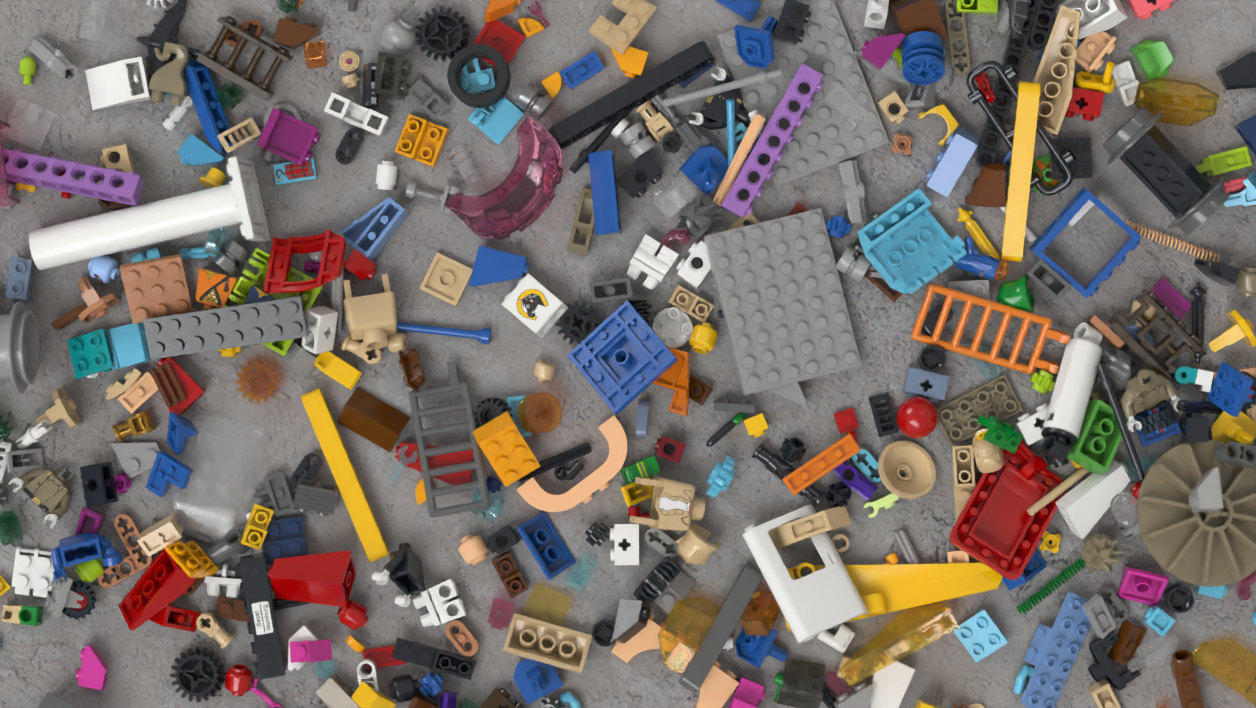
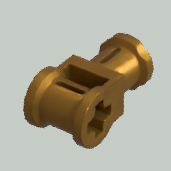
[112,410,156,442]

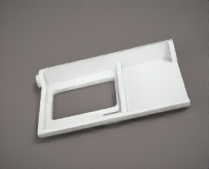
[742,504,869,644]

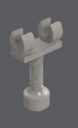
[405,181,462,216]

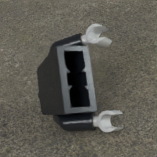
[689,66,749,130]
[372,543,425,607]

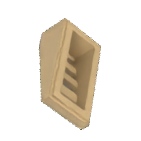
[217,117,262,154]

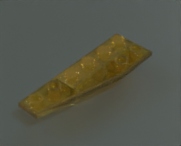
[840,601,959,687]

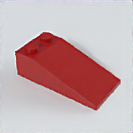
[118,548,196,631]

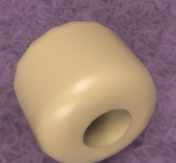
[386,333,408,353]
[533,360,556,382]

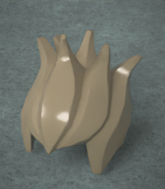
[1082,533,1124,575]

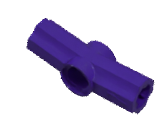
[832,460,878,501]

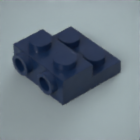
[264,516,309,566]

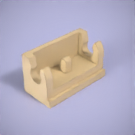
[137,513,184,557]

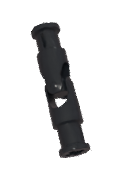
[751,443,826,507]

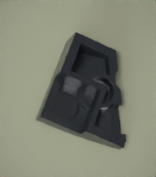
[1216,51,1256,90]
[362,63,379,108]
[1194,259,1240,286]

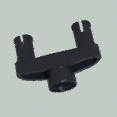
[1088,630,1141,691]

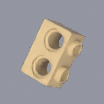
[100,144,135,187]

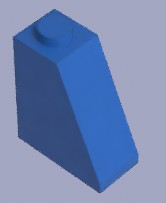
[469,246,530,287]

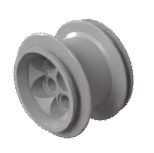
[0,301,40,394]

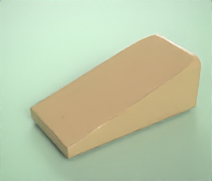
[1087,679,1121,708]

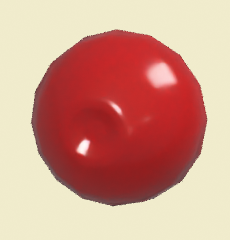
[896,396,938,439]

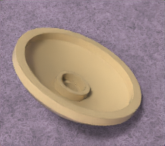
[878,441,936,499]

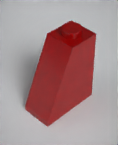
[156,357,206,416]

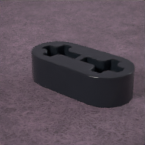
[336,128,364,165]
[291,453,322,487]

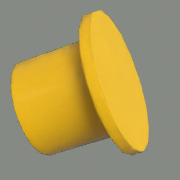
[199,167,227,189]

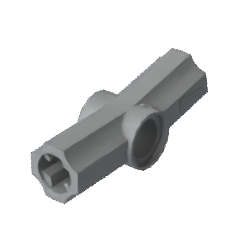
[839,161,867,224]

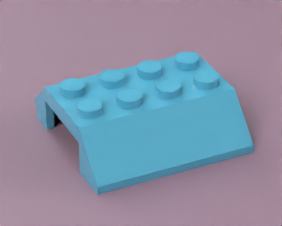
[857,188,967,294]

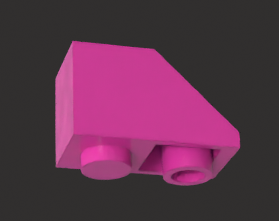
[76,644,109,690]

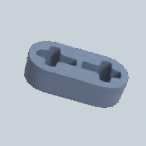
[636,399,649,439]

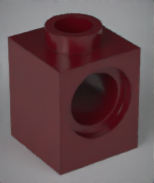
[654,436,686,463]

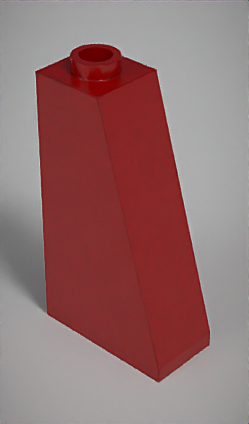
[395,442,474,485]

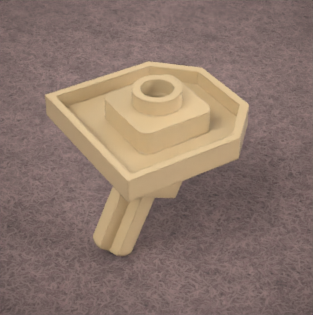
[35,388,82,428]

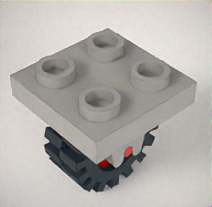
[44,573,96,619]

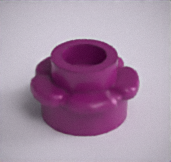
[114,473,132,493]

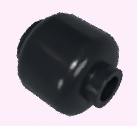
[389,674,420,703]

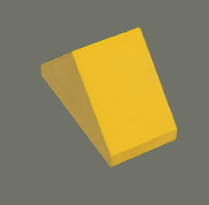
[620,477,654,507]
[351,681,396,708]

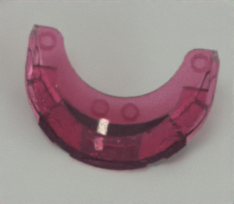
[444,116,563,240]

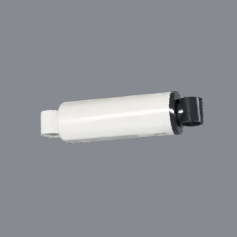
[1041,323,1103,461]

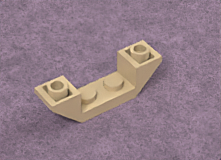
[768,506,852,550]

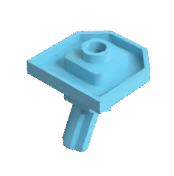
[1224,171,1256,207]

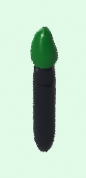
[706,412,745,447]

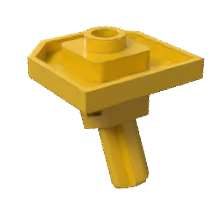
[1209,310,1256,352]
[1211,411,1256,445]

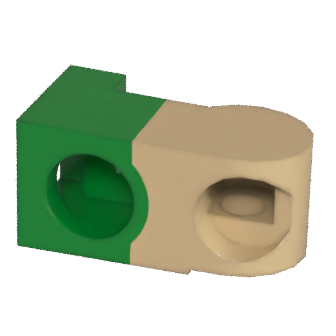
[2,604,43,626]

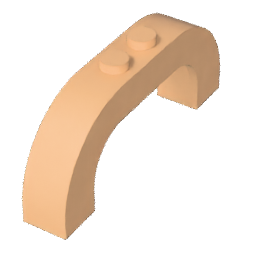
[516,416,627,512]

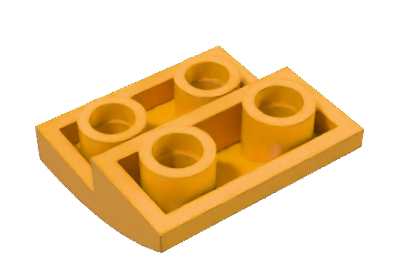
[394,114,449,168]
[165,540,218,578]

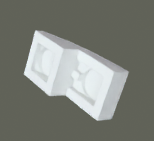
[1112,60,1145,107]

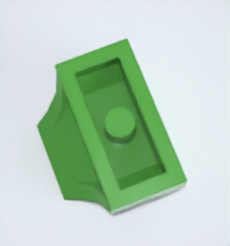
[1130,39,1174,84]

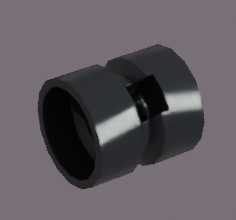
[917,345,946,372]
[1163,585,1194,613]
[592,619,616,647]

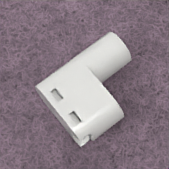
[817,624,855,653]

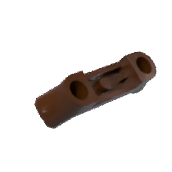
[1171,649,1204,708]

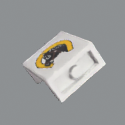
[502,274,568,339]

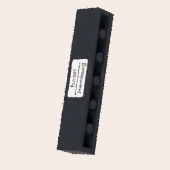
[236,552,285,679]

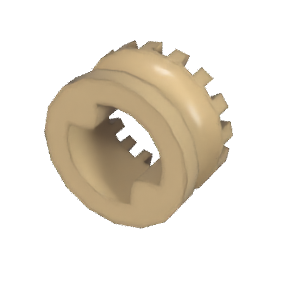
[831,534,849,553]

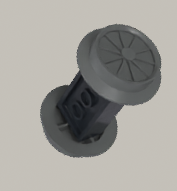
[1102,106,1229,235]

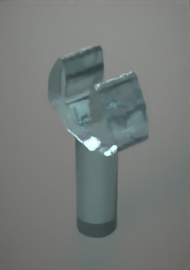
[389,445,418,482]

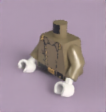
[1121,369,1181,432]
[8,467,73,529]

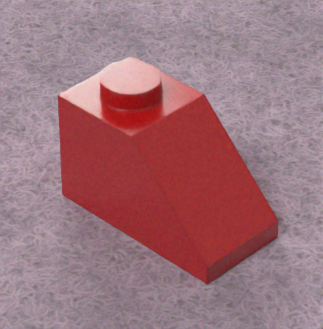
[343,249,377,282]
[149,604,200,632]

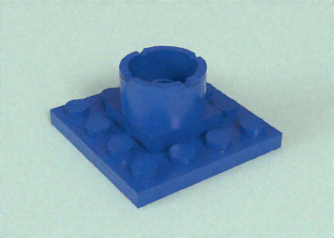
[567,300,678,415]

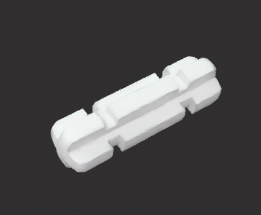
[162,95,193,131]

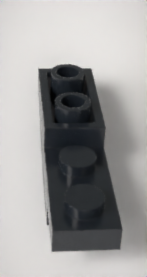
[391,637,476,680]

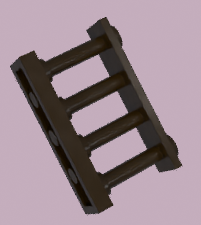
[196,15,294,101]

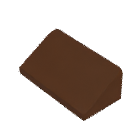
[1108,621,1147,667]

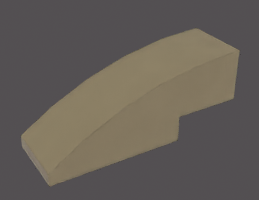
[567,188,595,256]

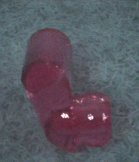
[660,229,691,247]
[1237,571,1256,600]

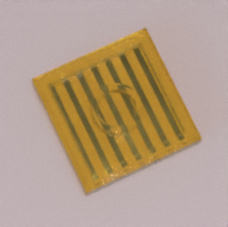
[521,582,573,626]

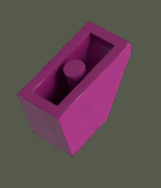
[860,33,905,71]

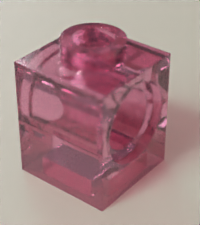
[488,598,514,630]

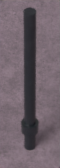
[569,109,633,174]
[1096,363,1145,480]

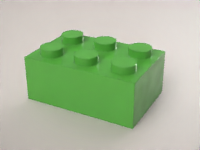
[1067,399,1128,474]

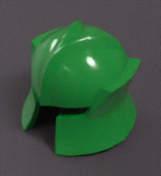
[996,274,1035,318]

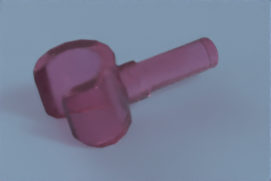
[528,1,550,28]

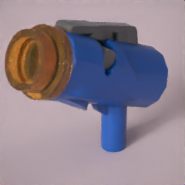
[953,236,1008,281]

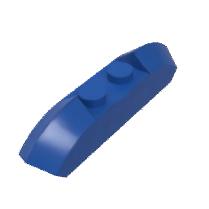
[186,60,235,157]

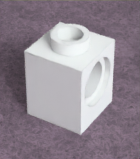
[864,0,889,29]

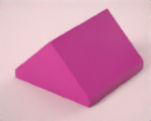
[1117,566,1169,606]

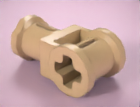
[636,100,675,143]
[341,333,383,364]
[196,612,235,650]

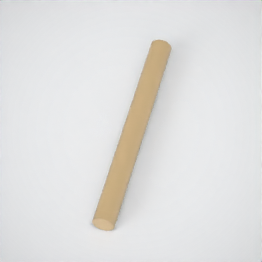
[1027,467,1090,516]

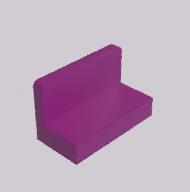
[1148,278,1192,320]

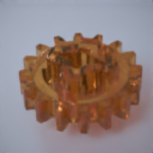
[235,359,281,404]

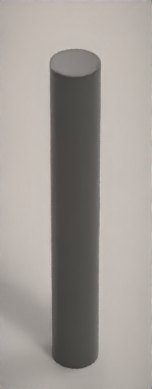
[152,518,212,545]

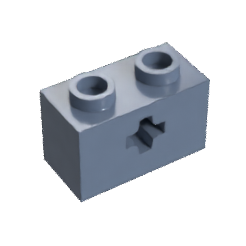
[5,257,36,301]
[902,367,950,403]

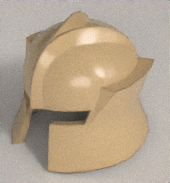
[675,523,721,565]

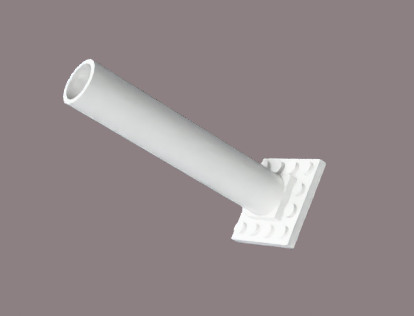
[29,157,271,270]

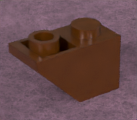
[273,16,321,49]

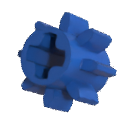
[826,215,851,239]
[419,672,444,697]

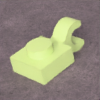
[863,492,899,518]

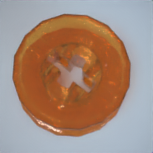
[517,392,562,434]

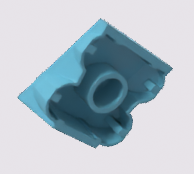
[105,322,153,370]

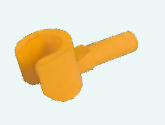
[883,553,898,565]

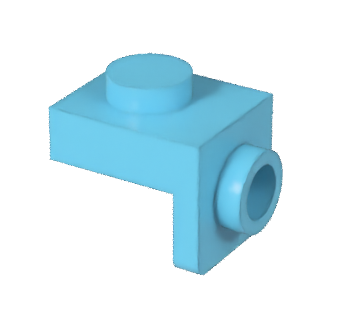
[1143,606,1175,637]

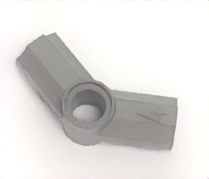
[28,36,78,82]

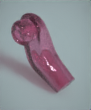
[825,672,855,696]

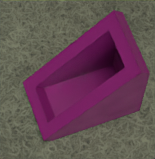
[75,507,107,535]

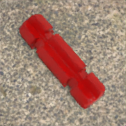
[975,71,996,104]

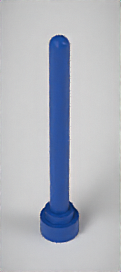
[397,322,491,344]

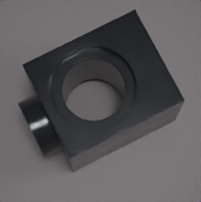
[487,525,520,555]

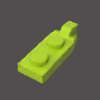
[1194,146,1252,177]

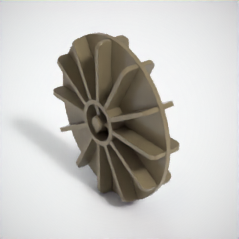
[1136,440,1256,587]

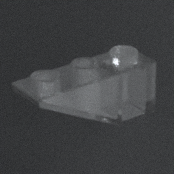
[854,39,911,90]

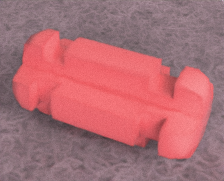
[1223,176,1246,193]

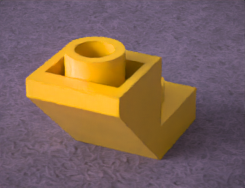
[313,351,362,390]

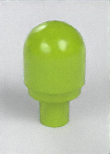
[19,56,36,85]

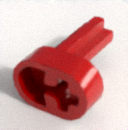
[1016,439,1048,481]

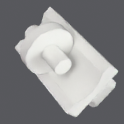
[204,564,243,598]

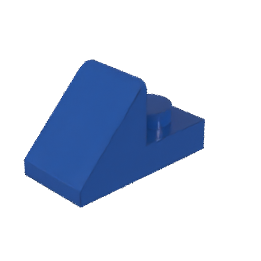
[167,412,199,455]

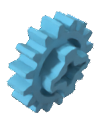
[706,455,736,498]

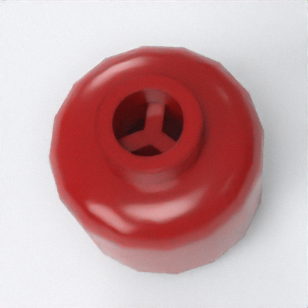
[337,600,369,630]
[225,664,252,696]

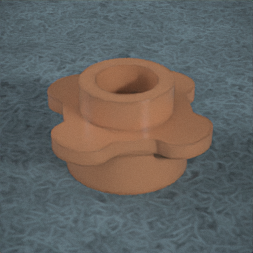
[891,134,913,155]

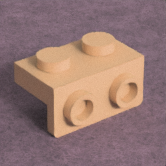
[1075,31,1117,72]

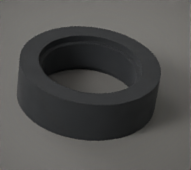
[447,44,511,108]

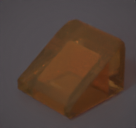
[303,41,327,69]

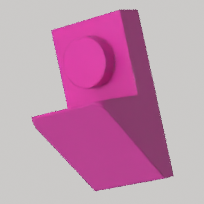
[289,639,332,663]

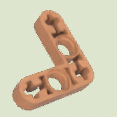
[98,514,153,588]

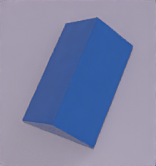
[517,511,576,580]

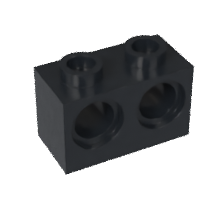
[772,0,812,47]

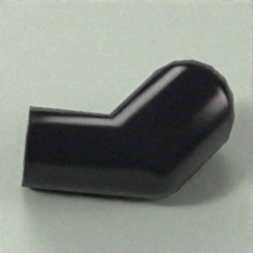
[554,460,584,480]

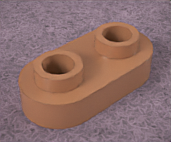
[445,620,479,657]

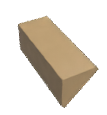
[503,613,592,674]

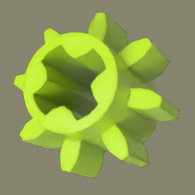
[1030,370,1055,395]

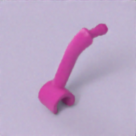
[251,677,283,708]

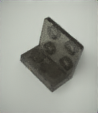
[776,657,825,708]

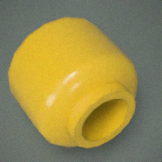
[689,322,718,354]

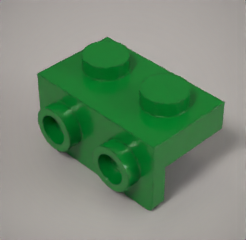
[977,415,1023,453]

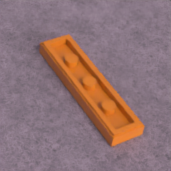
[782,433,861,496]

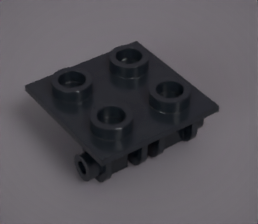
[1048,137,1093,180]

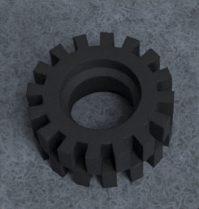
[474,398,513,428]

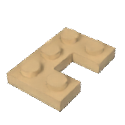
[589,0,657,55]

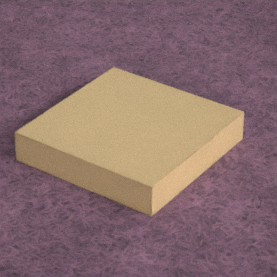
[419,252,473,306]

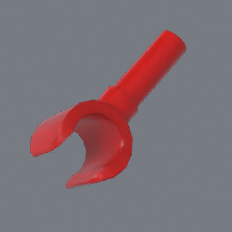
[628,507,650,518]

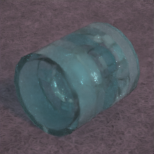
[470,489,505,524]

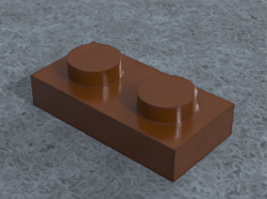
[215,596,250,622]

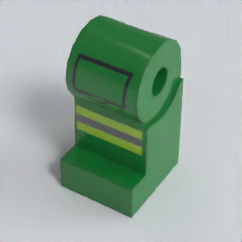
[620,455,661,485]

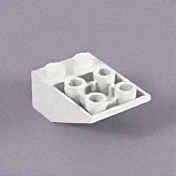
[85,57,151,110]

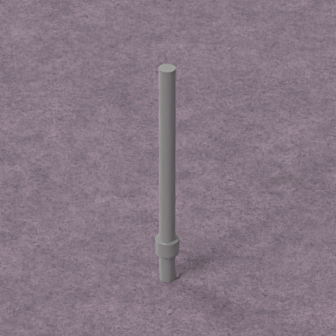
[662,69,783,108]

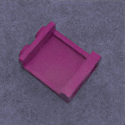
[257,108,321,166]

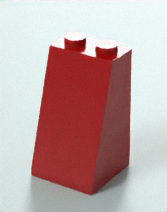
[268,551,357,608]

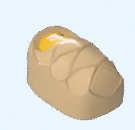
[972,428,1003,473]

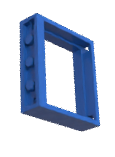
[1030,187,1141,298]

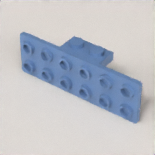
[1020,592,1091,708]

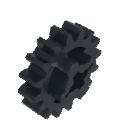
[556,301,600,345]

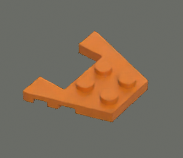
[652,346,690,417]

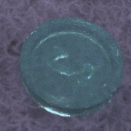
[315,660,336,679]

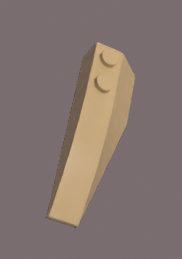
[1033,5,1081,135]

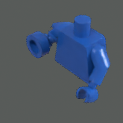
[51,532,123,584]

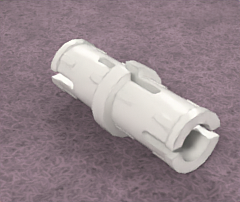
[16,419,52,450]

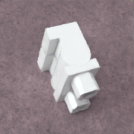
[627,234,679,291]
[413,577,468,627]

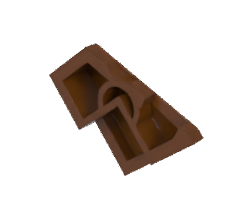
[965,163,1006,207]

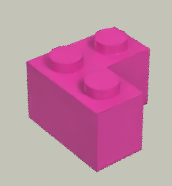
[728,676,766,708]

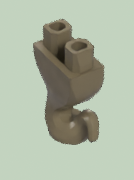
[149,42,189,107]

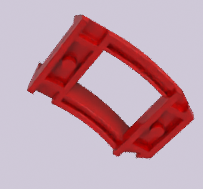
[263,229,347,293]

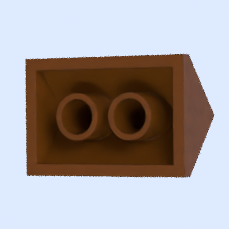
[338,387,411,452]

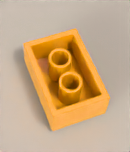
[472,411,541,487]

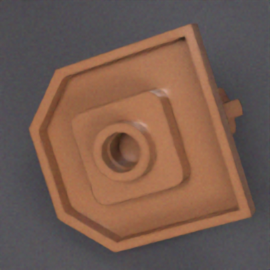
[77,277,121,323]

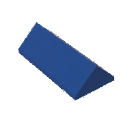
[588,150,621,235]

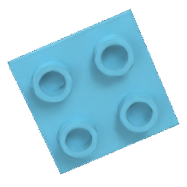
[467,97,524,145]
[953,609,1008,663]

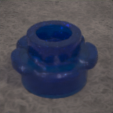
[486,476,503,493]

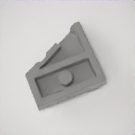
[111,442,161,479]

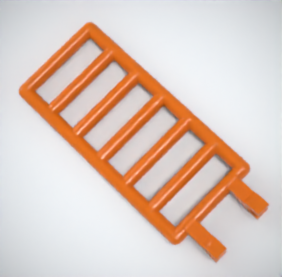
[911,283,1070,374]

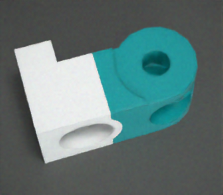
[1173,366,1214,393]

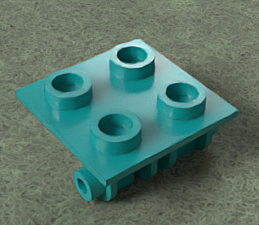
[67,328,113,379]

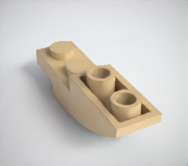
[952,445,975,522]

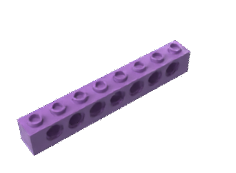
[721,63,824,218]
[0,146,144,206]

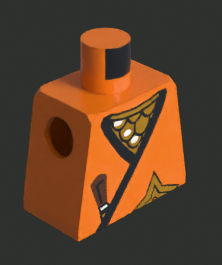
[196,268,239,310]

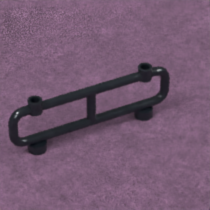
[967,61,1077,196]

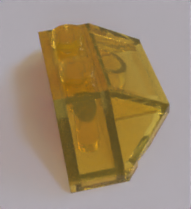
[1134,77,1219,126]
[658,597,720,675]
[1193,639,1256,706]

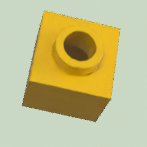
[743,413,768,438]

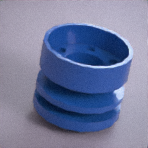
[901,31,945,85]

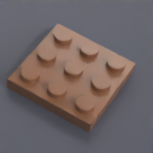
[120,254,193,324]

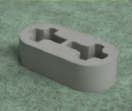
[645,528,678,558]

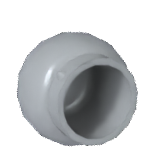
[380,18,416,56]

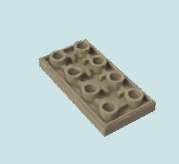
[937,374,1023,447]

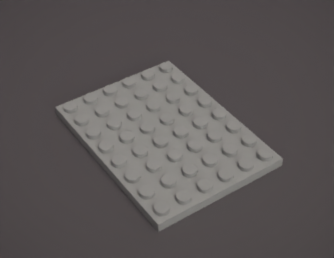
[717,0,890,187]
[704,208,862,395]

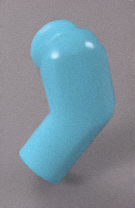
[1013,665,1034,694]

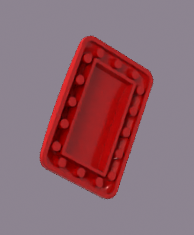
[949,449,1067,580]

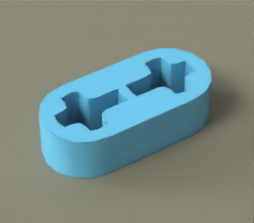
[852,449,881,483]

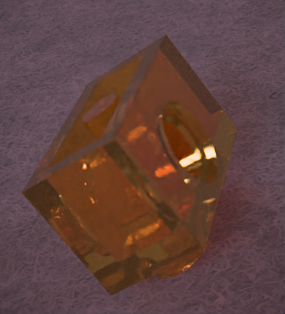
[739,592,781,636]

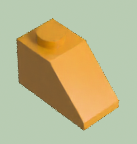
[609,46,648,79]

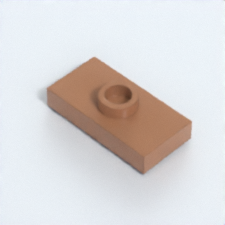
[1088,315,1125,348]

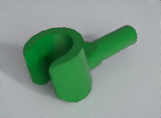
[773,672,787,703]

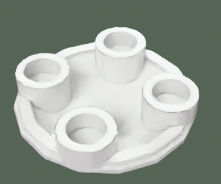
[652,307,693,348]

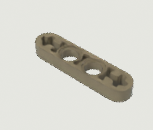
[944,0,970,76]

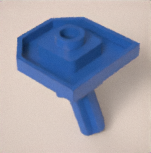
[734,16,778,69]
[679,145,728,196]
[735,619,788,668]
[513,658,563,705]

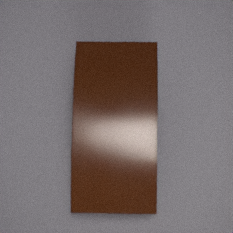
[689,374,713,406]
[491,551,529,598]

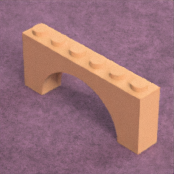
[611,614,739,708]

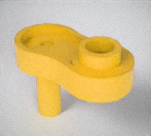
[1074,62,1116,93]

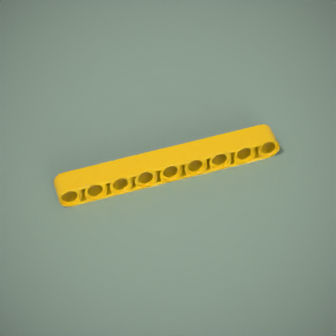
[1001,82,1041,262]
[300,388,390,563]

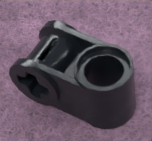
[914,305,953,336]

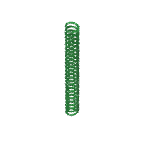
[1017,556,1087,614]

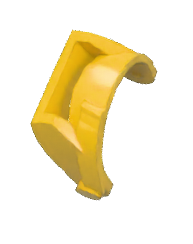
[918,104,959,146]

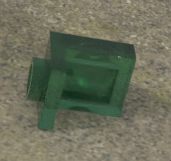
[0,511,23,546]

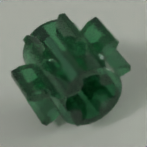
[216,83,242,109]

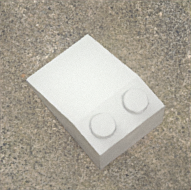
[1055,0,1128,40]

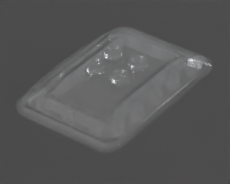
[163,410,270,542]

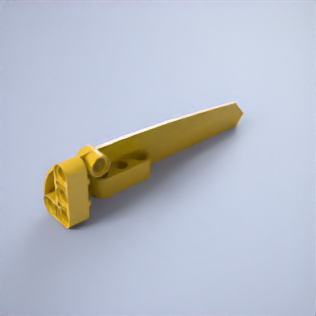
[784,563,1003,632]

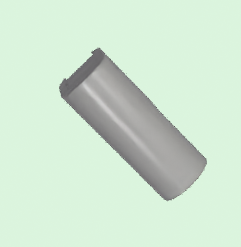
[996,0,1010,34]

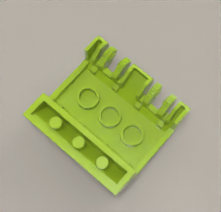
[224,248,324,356]

